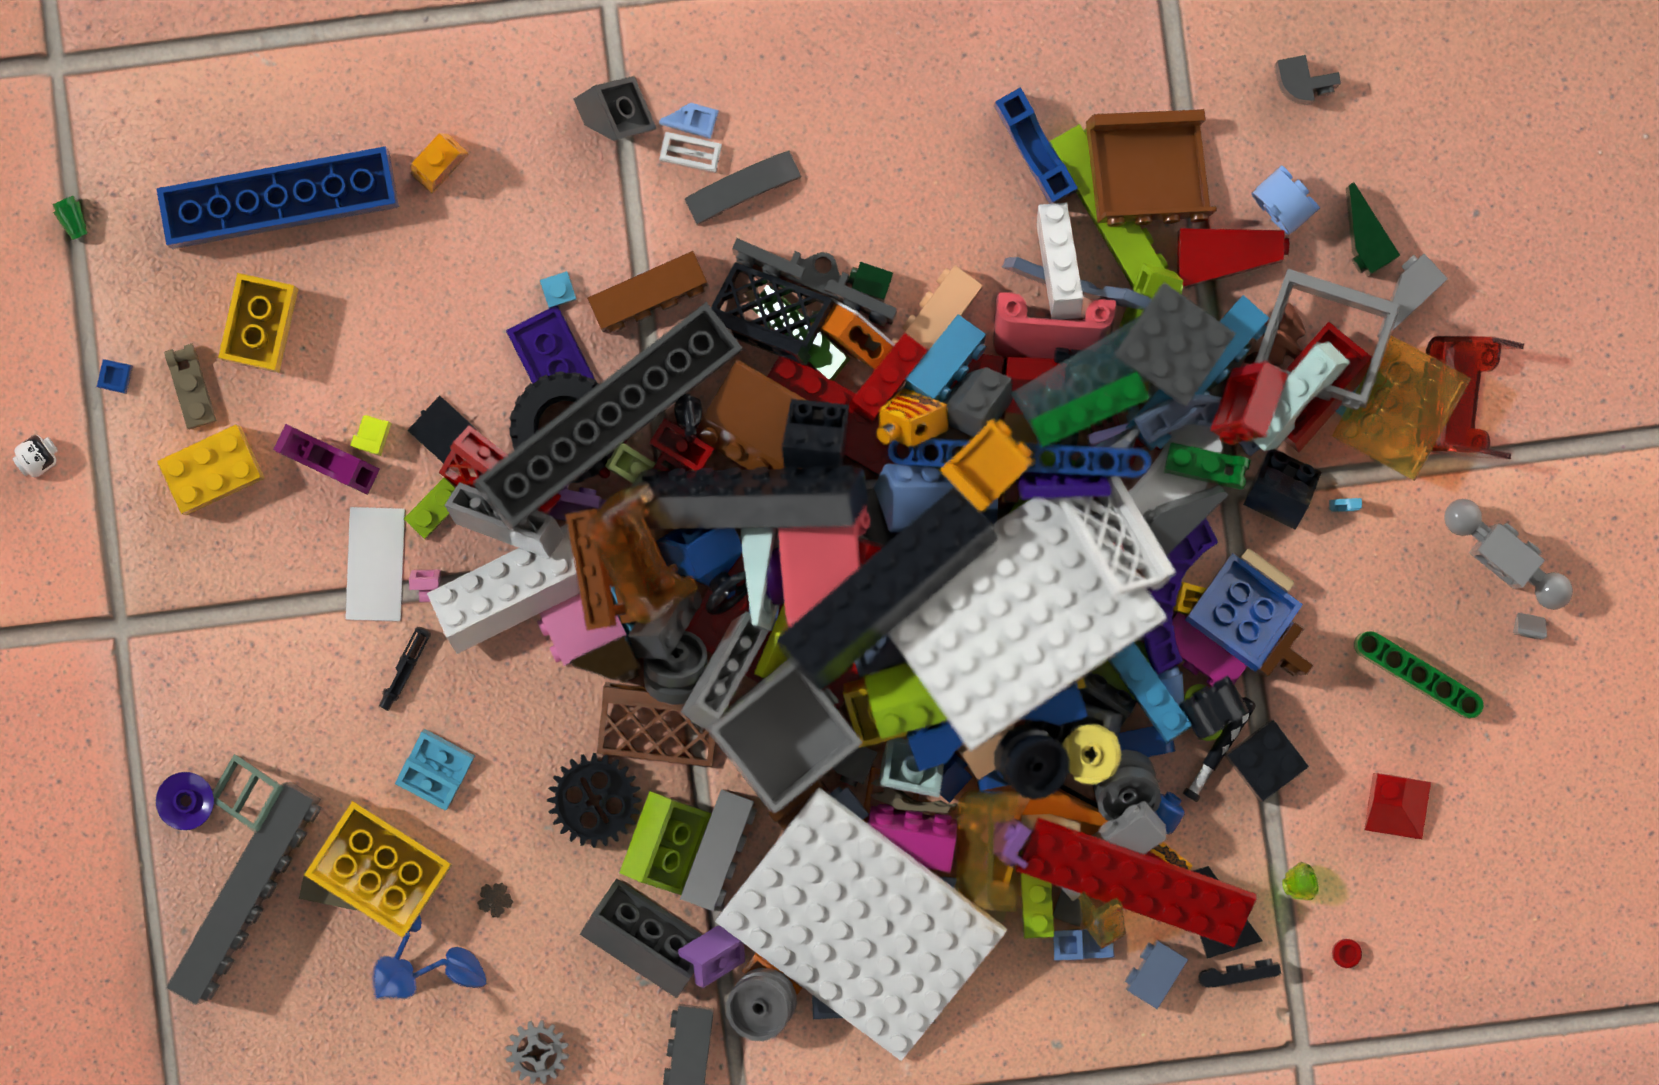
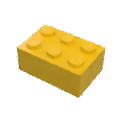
[218,273,298,373]
[157,424,265,515]

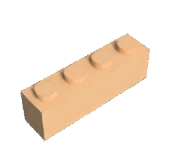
[892,265,983,352]

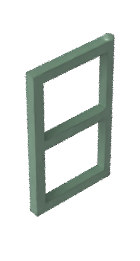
[213,754,284,832]

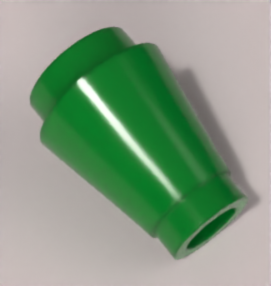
[52,195,88,240]

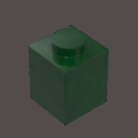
[847,262,893,302]

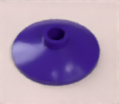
[766,547,785,605]
[156,772,214,830]

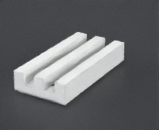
[659,132,722,173]

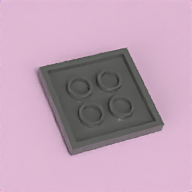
[1113,283,1236,407]

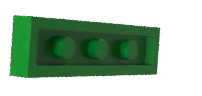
[1029,372,1149,447]

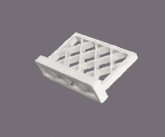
[1057,476,1176,596]

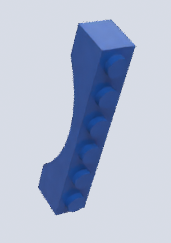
[907,681,1087,771]

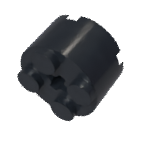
[1178,675,1249,739]

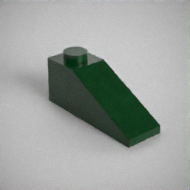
[1346,182,1400,277]

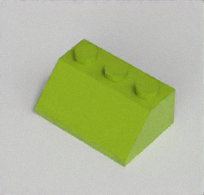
[864,662,948,739]
[619,791,712,895]

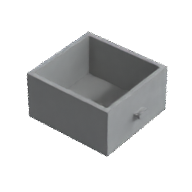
[705,660,862,813]

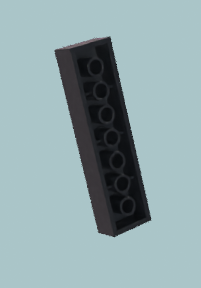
[623,465,868,529]
[775,487,998,692]

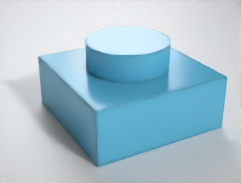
[540,271,577,308]

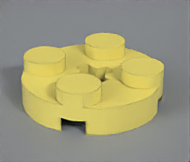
[1062,724,1121,784]

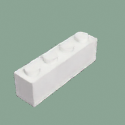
[1036,202,1083,320]

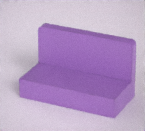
[678,925,745,988]

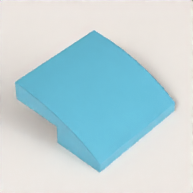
[395,729,475,811]

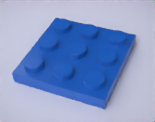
[1185,553,1303,672]

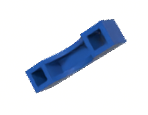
[994,87,1078,204]

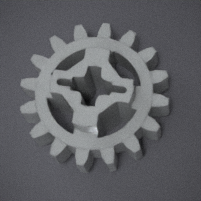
[505,1020,569,1084]

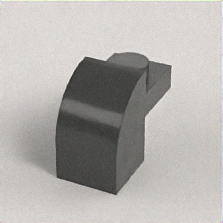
[1274,55,1341,105]

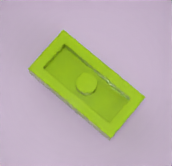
[404,478,455,539]

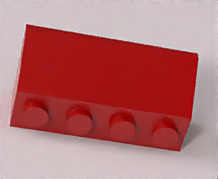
[1284,322,1373,452]

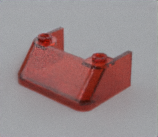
[1416,336,1524,459]

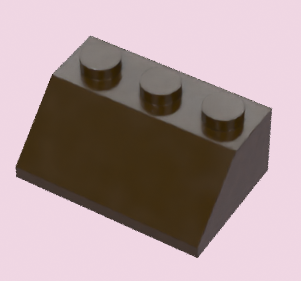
[571,635,643,683]

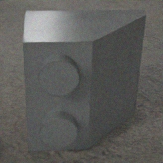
[943,368,1013,437]

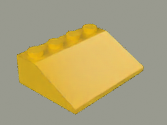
[304,801,452,938]

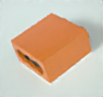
[813,298,895,369]

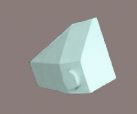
[740,527,780,631]

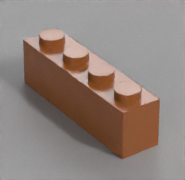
[587,251,708,334]

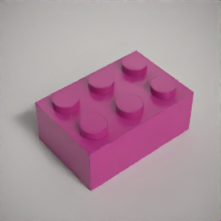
[868,804,957,872]

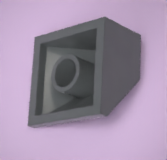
[573,76,657,141]

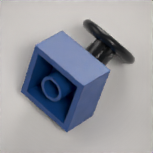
[656,528,748,615]

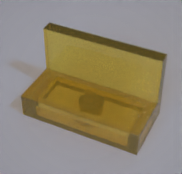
[1079,892,1126,949]

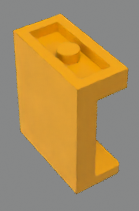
[940,419,1035,512]

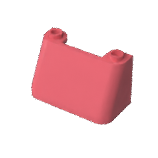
[993,292,1116,359]
[778,505,870,627]

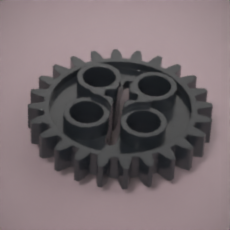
[547,753,642,848]

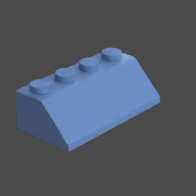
[874,464,998,532]

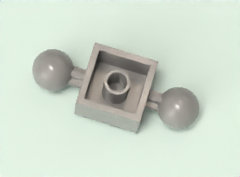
[1444,499,1573,610]

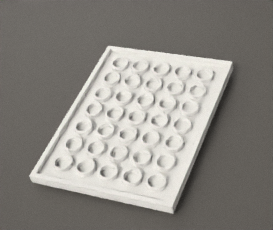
[888,477,1167,752]
[715,788,1007,1061]

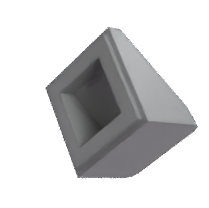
[1513,613,1547,640]

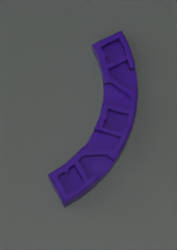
[1144,518,1219,675]

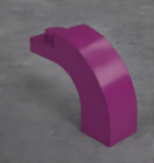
[273,424,380,495]

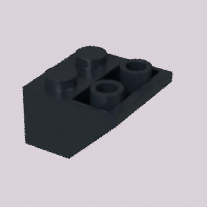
[782,399,849,469]
[1243,449,1322,530]

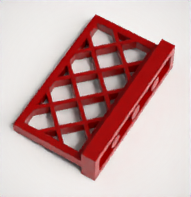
[439,425,561,515]

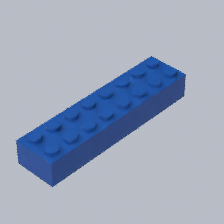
[156,146,399,249]

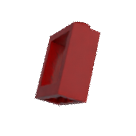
[1210,361,1288,445]

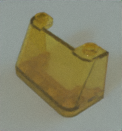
[956,791,1019,912]

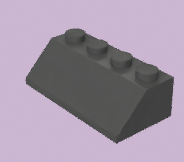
[579,878,702,998]

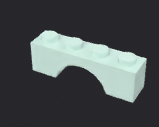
[1253,342,1350,451]

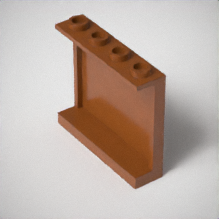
[1086,109,1217,227]

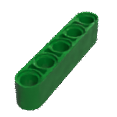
[1354,631,1484,718]

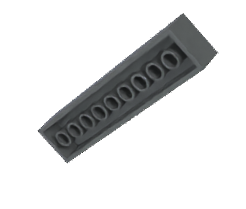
[473,302,742,531]

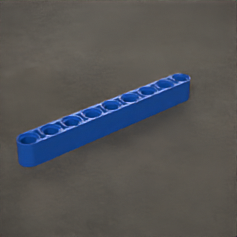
[888,438,1152,477]

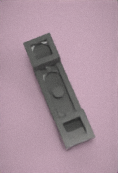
[684,150,801,225]

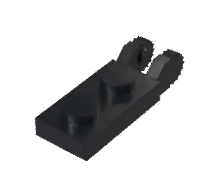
[1198,958,1281,988]

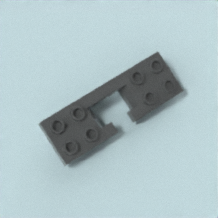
[732,238,897,326]

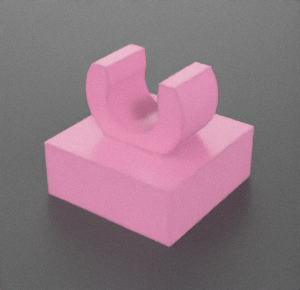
[409,570,441,602]

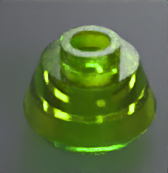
[1282,862,1319,901]

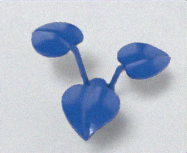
[373,915,487,999]

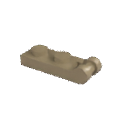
[164,343,216,429]

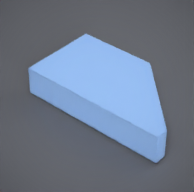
[659,103,719,139]

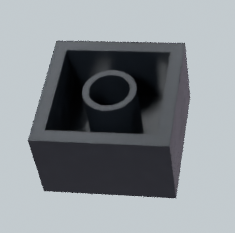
[1225,720,1309,802]

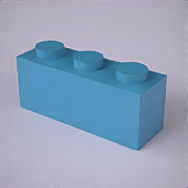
[904,314,986,403]

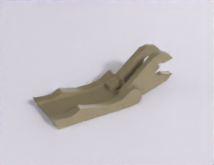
[871,779,958,813]

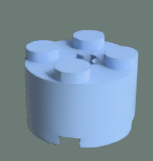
[1251,165,1320,235]

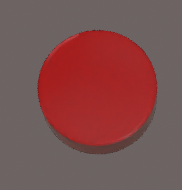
[1332,939,1362,968]

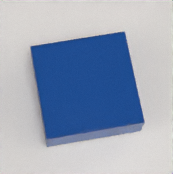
[97,359,133,394]

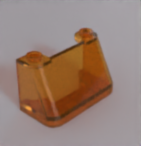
[588,484,698,623]

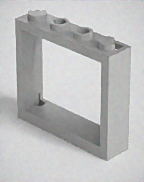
[1255,269,1400,410]

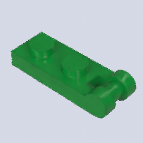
[1164,442,1251,489]

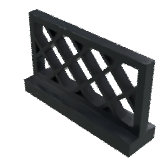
[711,262,834,366]

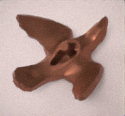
[1244,303,1306,366]

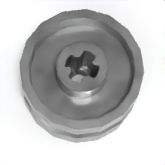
[726,968,797,1041]

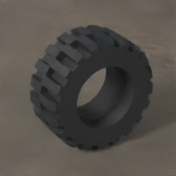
[509,371,614,483]

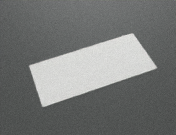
[346,507,405,621]

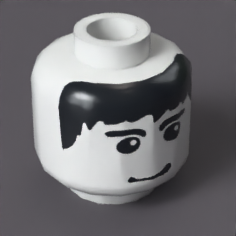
[13,434,58,478]

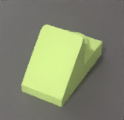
[605,443,660,484]

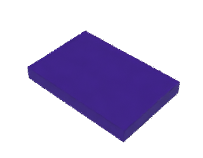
[506,305,596,384]
[1014,471,1111,499]

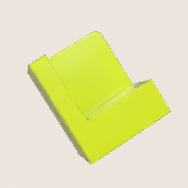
[350,415,392,456]

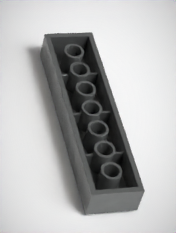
[166,782,322,1005]

